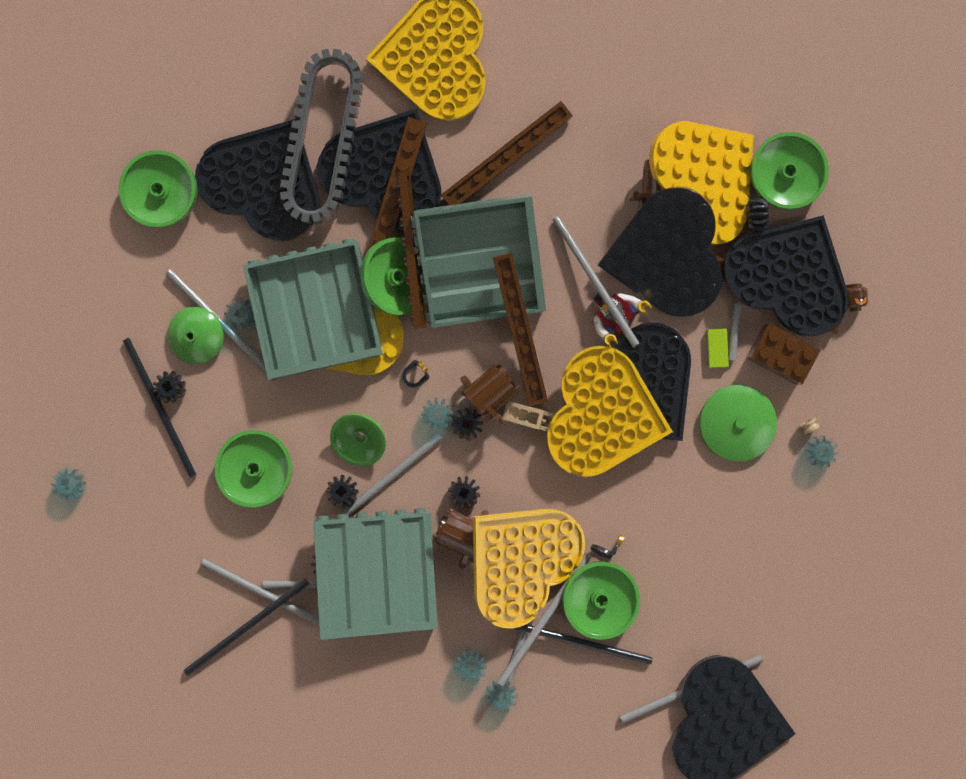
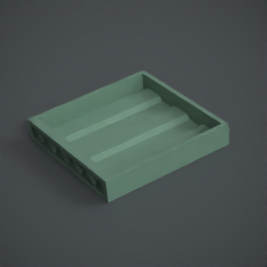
[411,194,546,328]
[243,238,384,380]
[313,508,438,640]

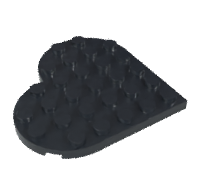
[317,108,442,232]
[195,119,320,242]
[597,186,722,317]
[723,215,848,337]
[616,322,691,441]
[672,655,796,779]

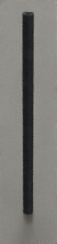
[123,338,197,478]
[184,579,309,676]
[513,624,652,665]

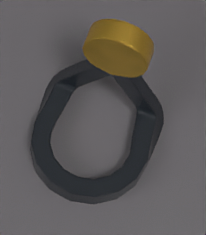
[402,360,430,387]
[590,534,625,559]

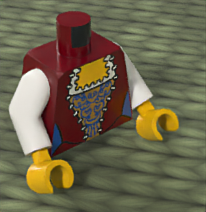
[592,293,652,347]

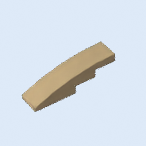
[503,401,555,432]

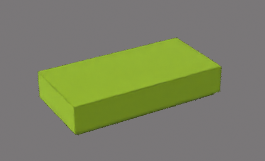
[707,329,729,368]

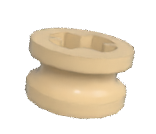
[799,417,820,434]

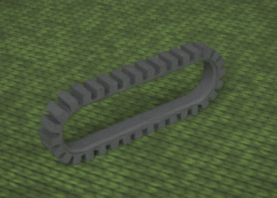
[280,49,363,225]

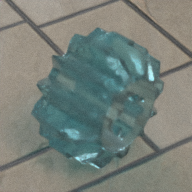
[224,297,255,330]
[421,397,454,430]
[804,435,839,468]
[51,467,86,500]
[454,649,487,683]
[485,681,518,713]

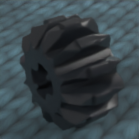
[746,199,769,232]
[153,371,187,403]
[451,408,484,440]
[326,474,359,508]
[448,476,480,509]

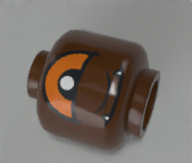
[843,283,868,312]

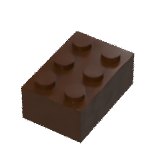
[746,323,821,385]

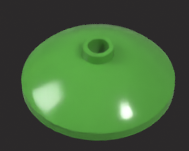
[167,307,224,364]
[330,413,386,466]

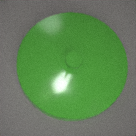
[750,132,829,210]
[119,150,197,228]
[360,237,426,316]
[699,385,777,461]
[215,430,293,508]
[562,561,640,640]

